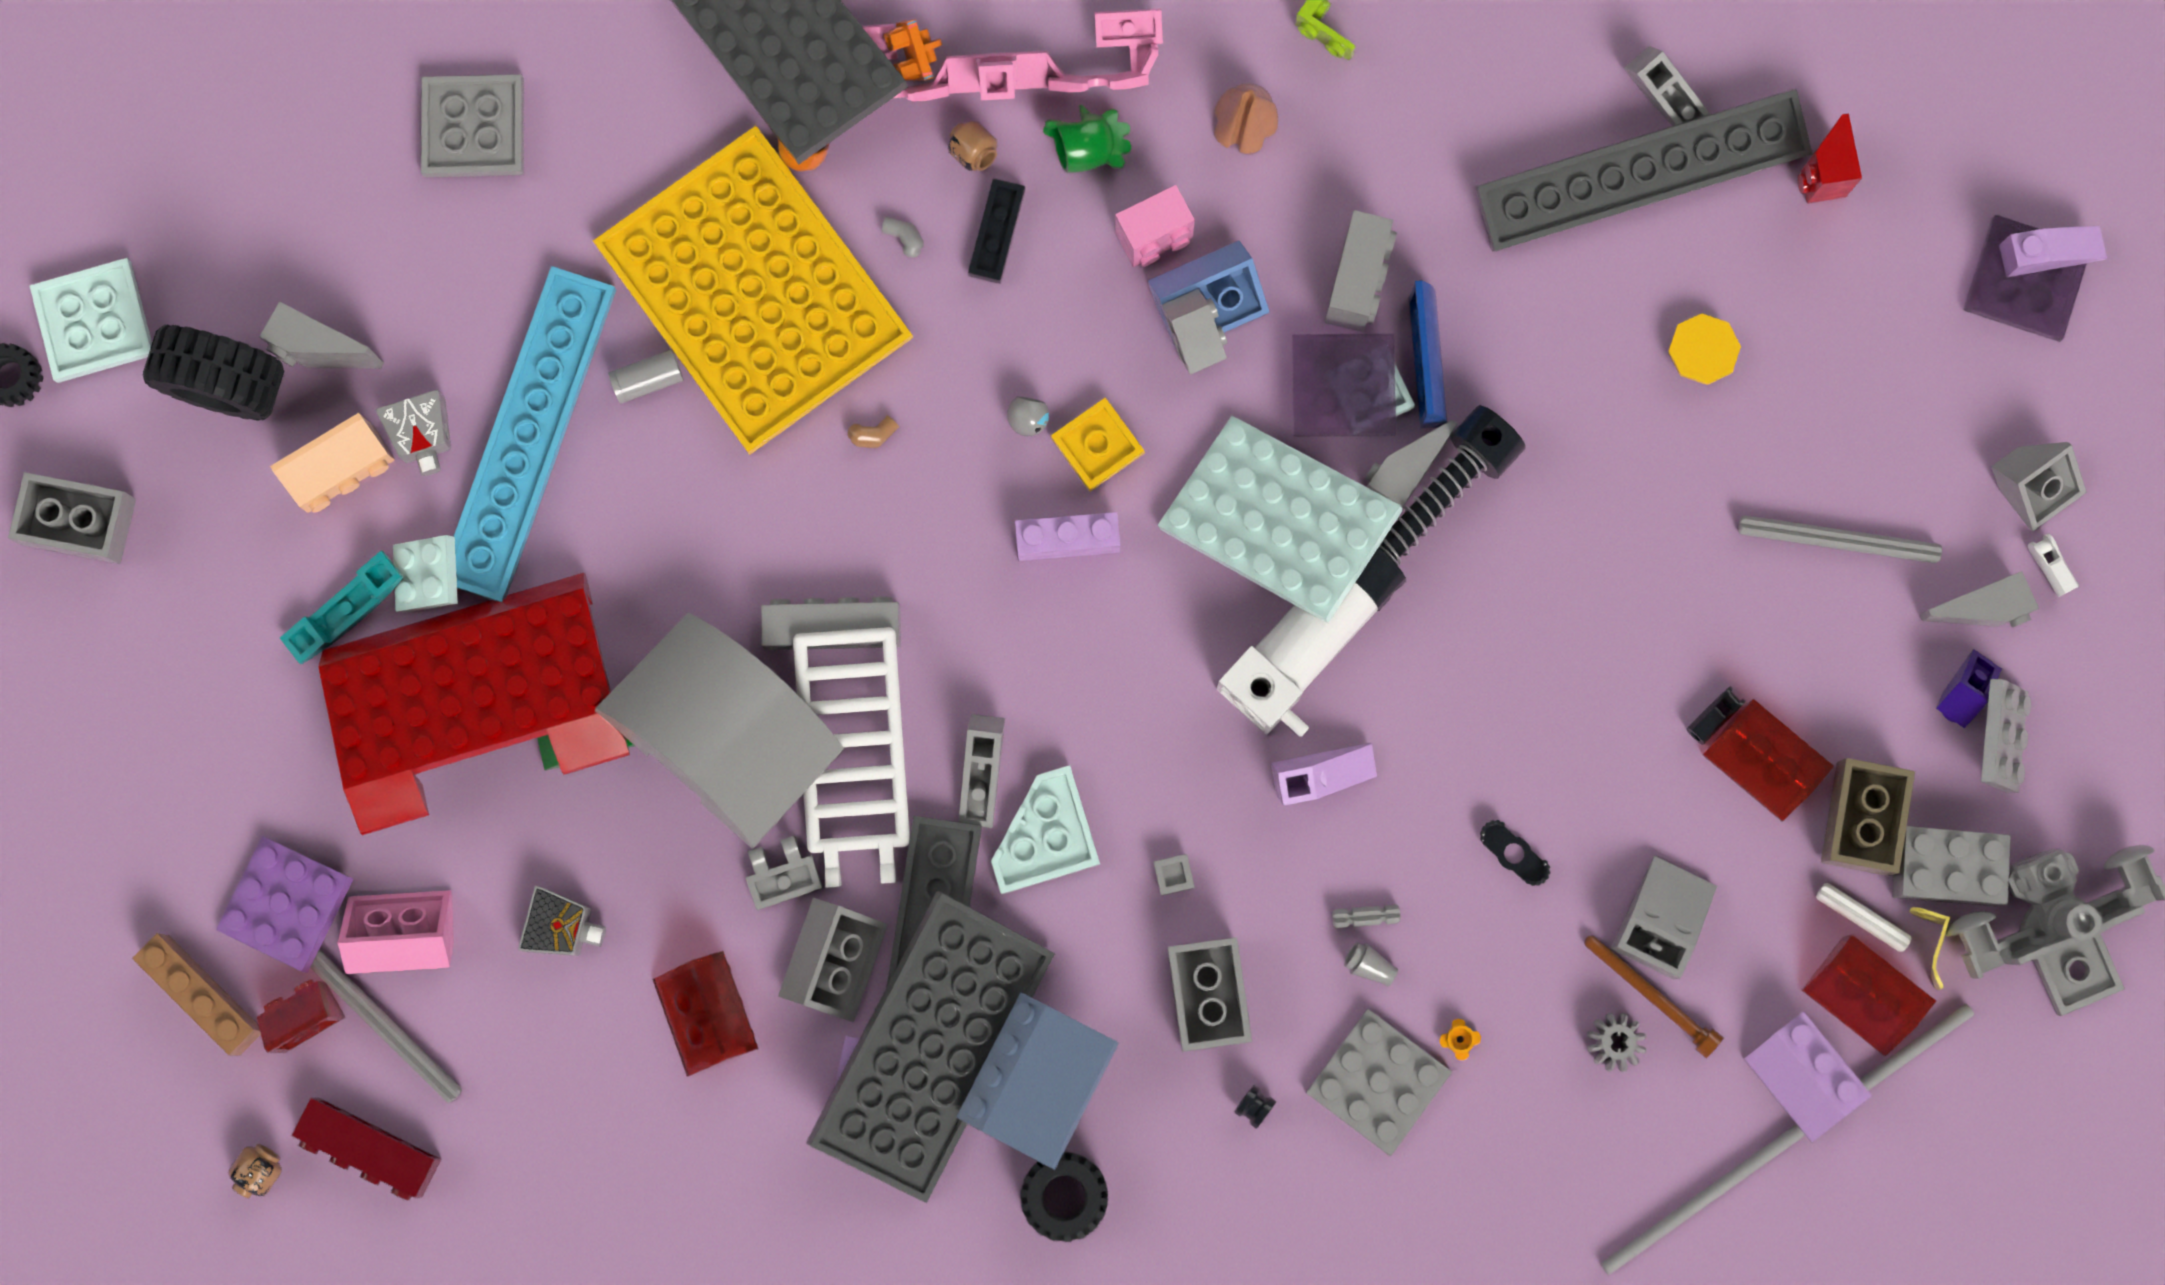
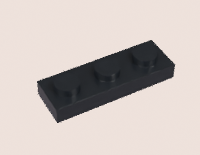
[968,178,1026,284]

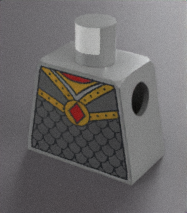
[518,886,606,956]

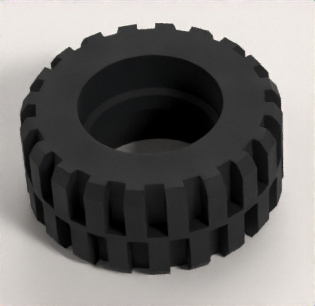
[142,325,285,421]

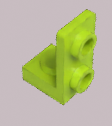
[1295,0,1356,61]

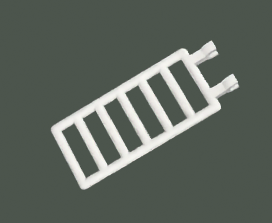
[793,627,910,888]

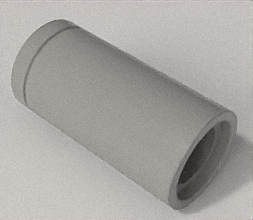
[608,349,684,404]

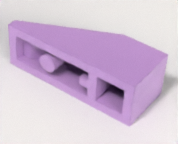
[1999,226,2107,277]

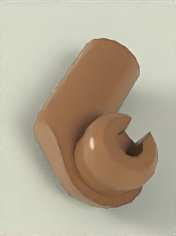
[847,415,899,448]

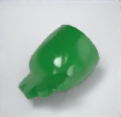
[1043,104,1132,173]

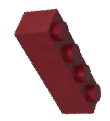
[291,1097,442,1201]

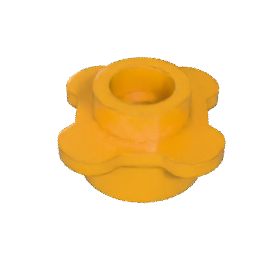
[1439,1018,1481,1060]

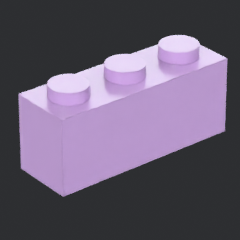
[1015,512,1120,561]

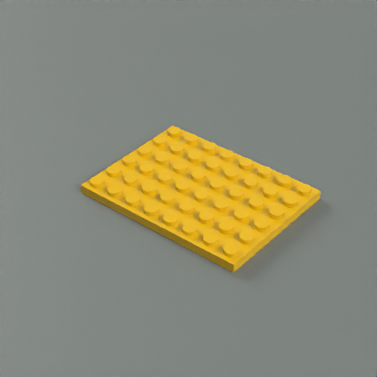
[593,126,913,455]

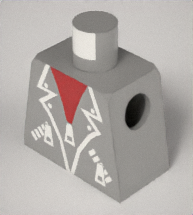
[376,389,451,476]

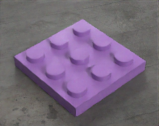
[216,836,353,973]

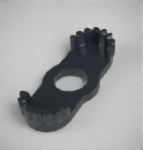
[1480,820,1551,886]

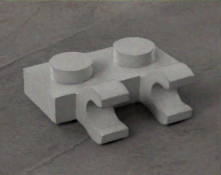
[746,836,823,910]

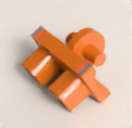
[883,19,942,81]

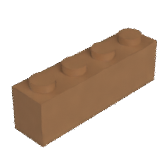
[132,933,265,1056]

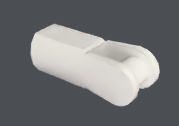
[2028,534,2079,597]

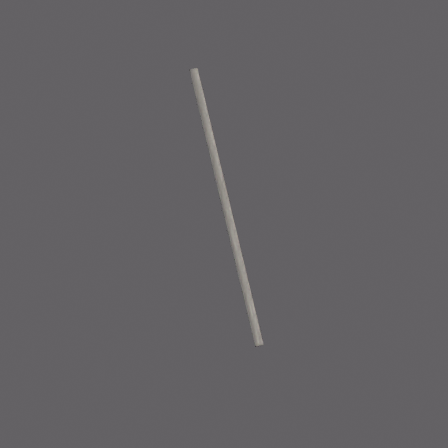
[1600,1004,1974,1275]

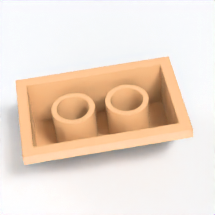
[270,413,395,513]

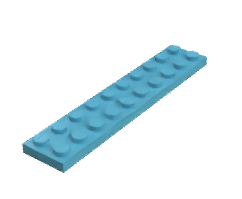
[454,266,617,602]

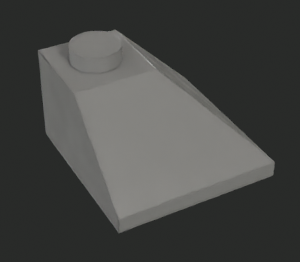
[1991,442,2087,531]

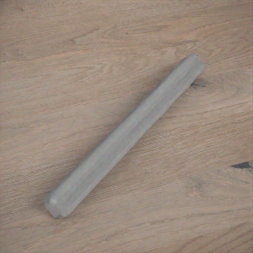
[1738,515,1942,563]
[310,950,462,1102]

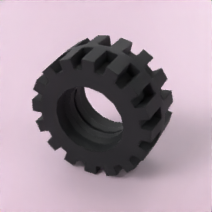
[0,343,43,407]

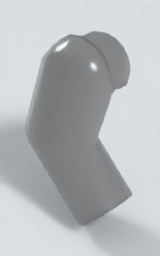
[882,217,923,258]

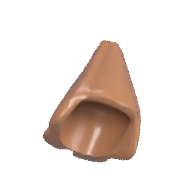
[1214,83,1278,154]

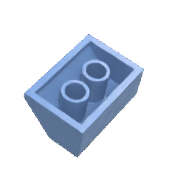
[1148,240,1270,348]

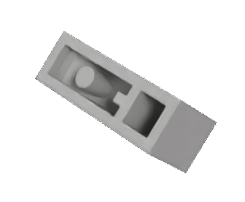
[1624,46,1710,126]
[1365,420,1458,508]
[1920,571,2039,628]
[959,714,1005,828]

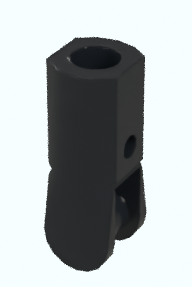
[1687,686,1746,745]

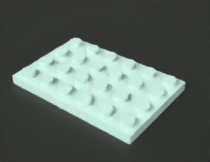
[1158,416,1403,623]

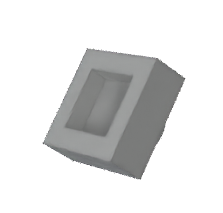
[1153,854,1195,896]

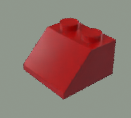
[1798,113,1862,204]

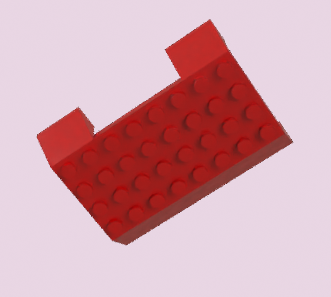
[318,572,630,835]

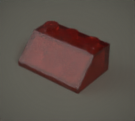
[1702,699,1834,822]
[1801,935,1936,1056]
[652,951,759,1077]

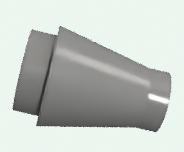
[1344,942,1398,987]

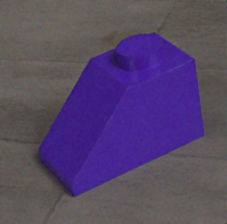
[1936,649,2002,729]

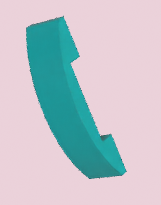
[280,550,404,664]

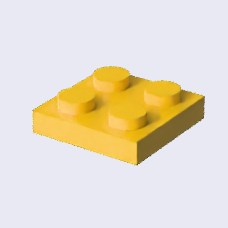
[1050,397,1145,492]

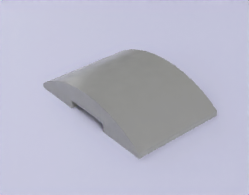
[595,612,844,849]

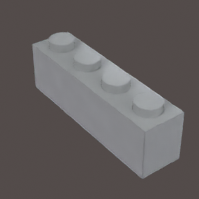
[761,597,901,650]

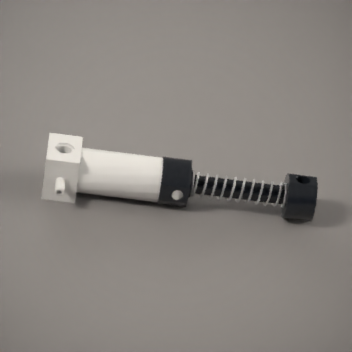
[1216,405,1526,736]

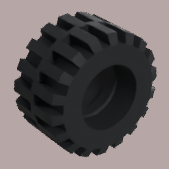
[1020,1152,1108,1242]

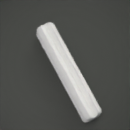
[1816,883,1912,952]

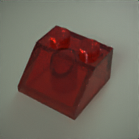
[256,979,346,1053]

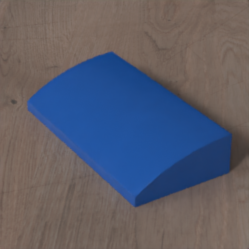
[1409,280,1447,429]

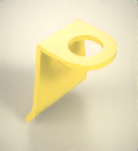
[1909,907,1950,990]

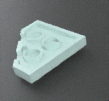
[991,765,1100,895]

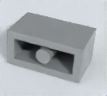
[1161,289,1228,374]

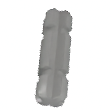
[1332,904,1401,928]

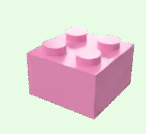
[1115,185,1195,267]

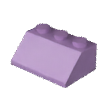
[1744,1012,1872,1143]

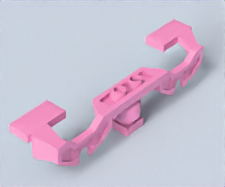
[862,8,1163,102]

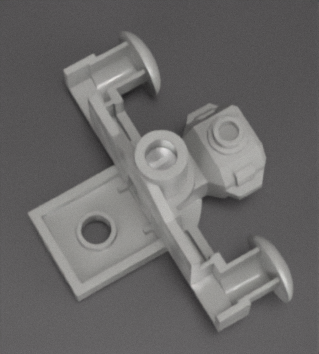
[1946,845,2165,1016]

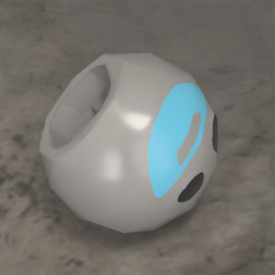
[1007,396,1049,437]

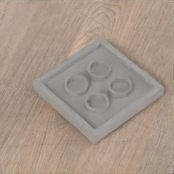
[421,74,524,177]
[1306,1009,1452,1156]

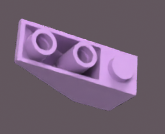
[1271,743,1377,806]

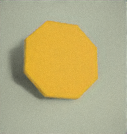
[1668,313,1741,385]

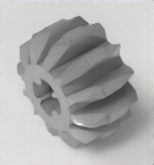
[1587,1013,1646,1072]

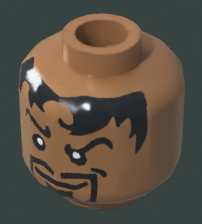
[948,121,997,171]
[228,1144,282,1199]

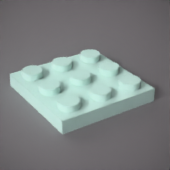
[29,258,152,383]

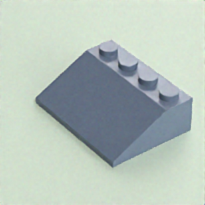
[956,992,1119,1170]

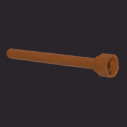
[1584,935,1724,1058]

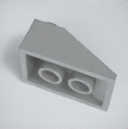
[259,301,384,369]

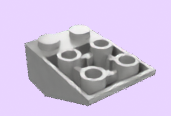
[1610,856,1717,979]

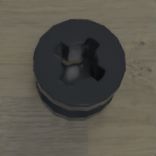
[1234,1085,1276,1129]

